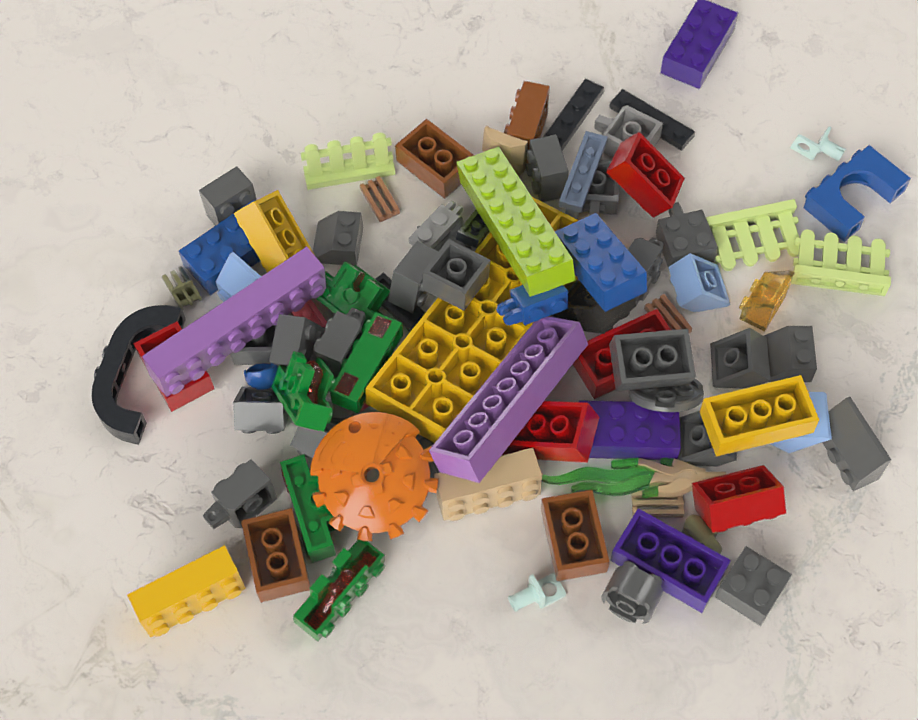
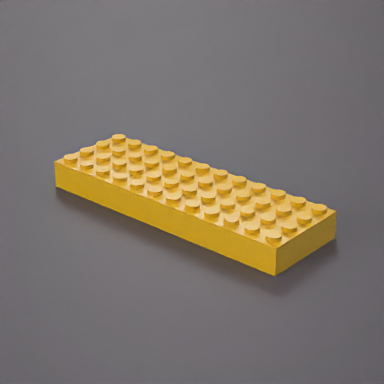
[365,197,579,443]

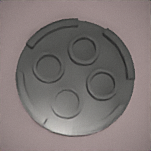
[629,379,704,412]

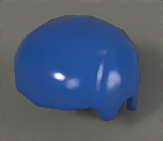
[244,363,279,390]

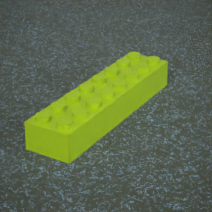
[456,147,575,297]

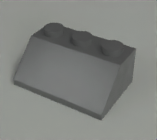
[822,396,891,491]

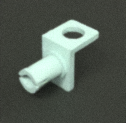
[790,127,846,161]
[508,573,566,612]

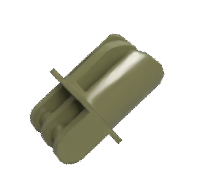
[162,266,202,310]
[682,514,722,554]

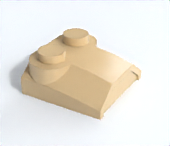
[482,126,528,177]

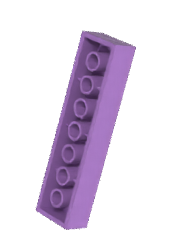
[142,247,326,397]
[429,317,588,483]

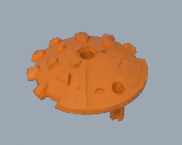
[310,412,439,542]

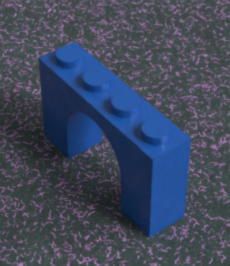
[803,145,911,242]

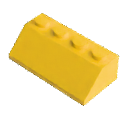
[234,190,316,273]

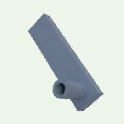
[559,131,608,220]

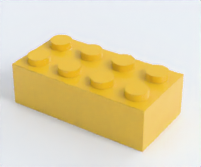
[700,375,819,457]
[127,545,246,637]

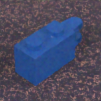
[496,285,568,326]

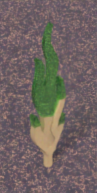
[542,458,726,498]

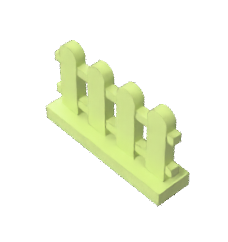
[300,133,396,190]
[706,199,799,271]
[790,230,891,296]

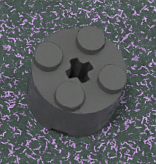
[601,562,663,624]

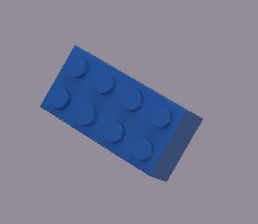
[178,200,260,295]
[555,213,647,312]

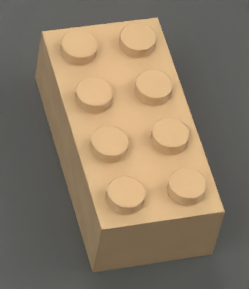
[434,448,542,521]

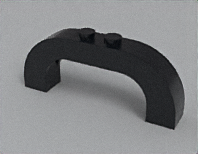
[91,305,186,445]

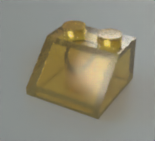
[739,270,795,332]

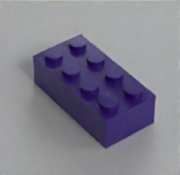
[660,0,738,89]
[579,400,681,460]
[610,508,731,613]

